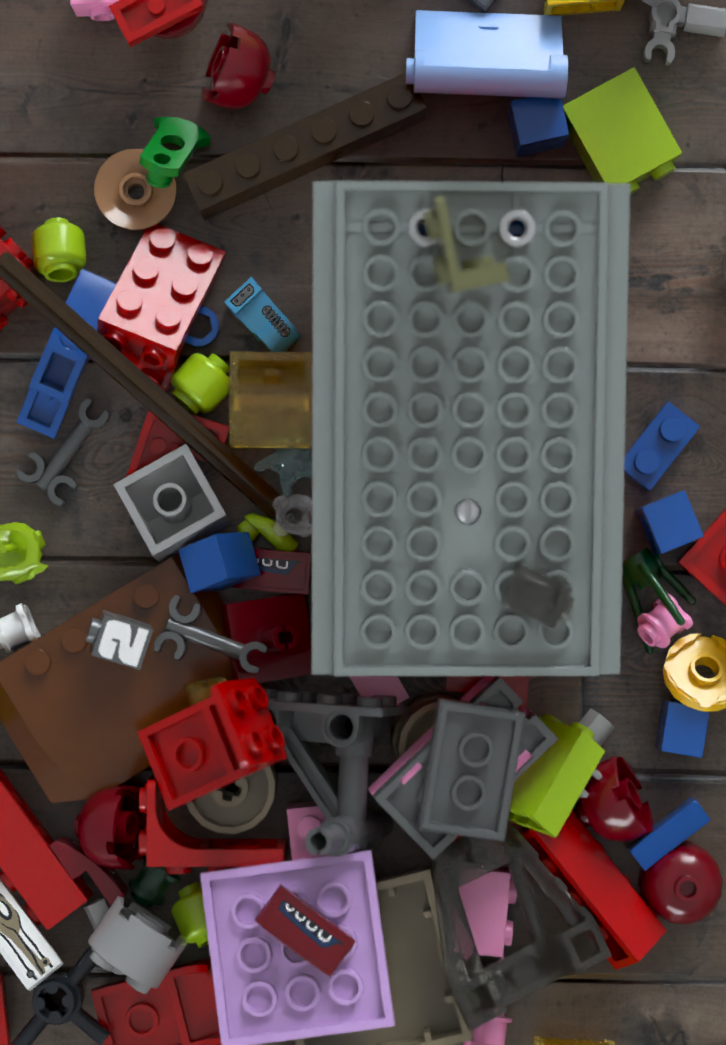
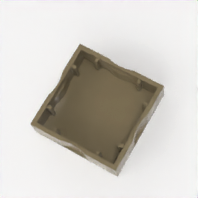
[295,866,473,1045]

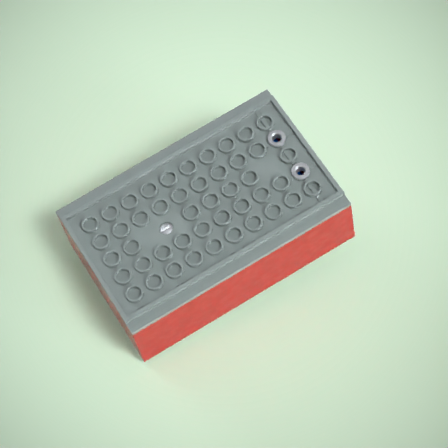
[311,181,630,676]

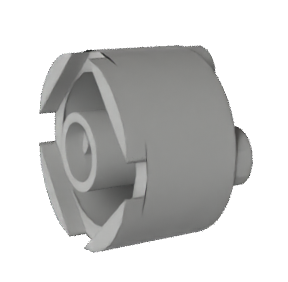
[88,896,187,994]

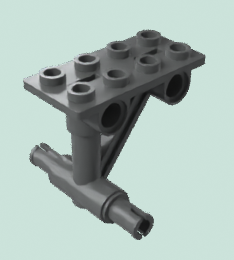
[263,688,410,857]

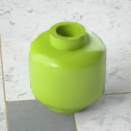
[31,217,86,282]
[171,353,232,415]
[171,882,209,948]

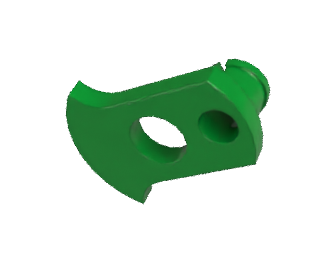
[139,117,211,188]

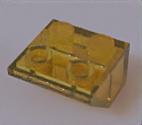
[229,351,312,448]

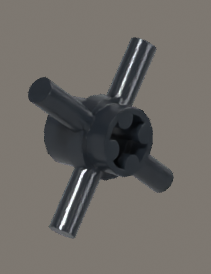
[5,946,111,1045]

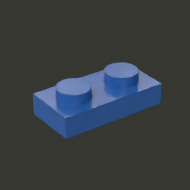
[624,401,701,492]

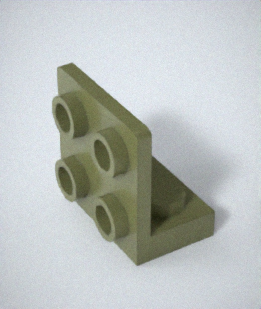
[423,196,510,293]

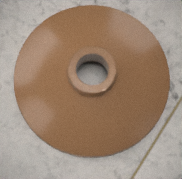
[94,149,177,231]

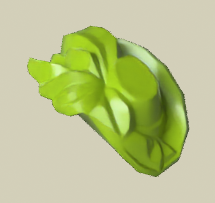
[0,522,48,585]

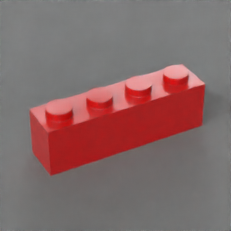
[0,767,93,931]
[512,809,667,970]

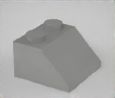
[113,444,232,564]

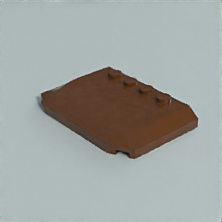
[0,553,233,803]

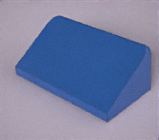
[626,797,711,871]

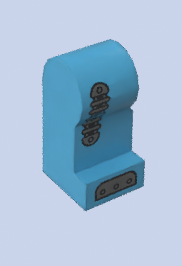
[224,277,302,359]

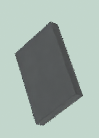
[416,698,526,842]

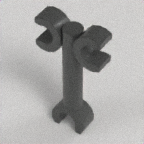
[15,398,111,507]
[154,595,269,674]

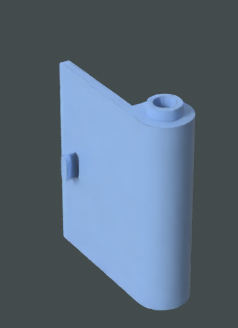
[406,10,568,98]

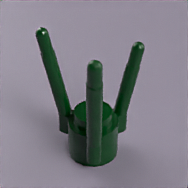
[622,548,696,654]

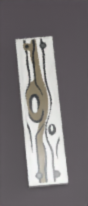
[0,878,64,991]

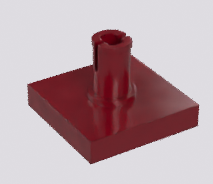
[222,594,312,684]

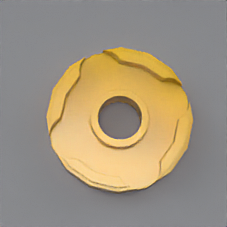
[662,633,726,712]

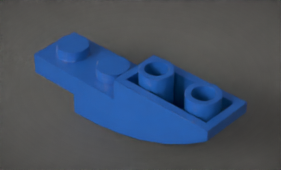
[16,269,117,439]

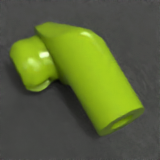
[237,513,299,551]

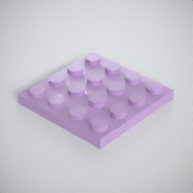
[200,850,395,1045]

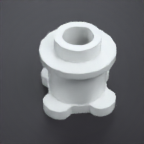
[0,603,41,654]

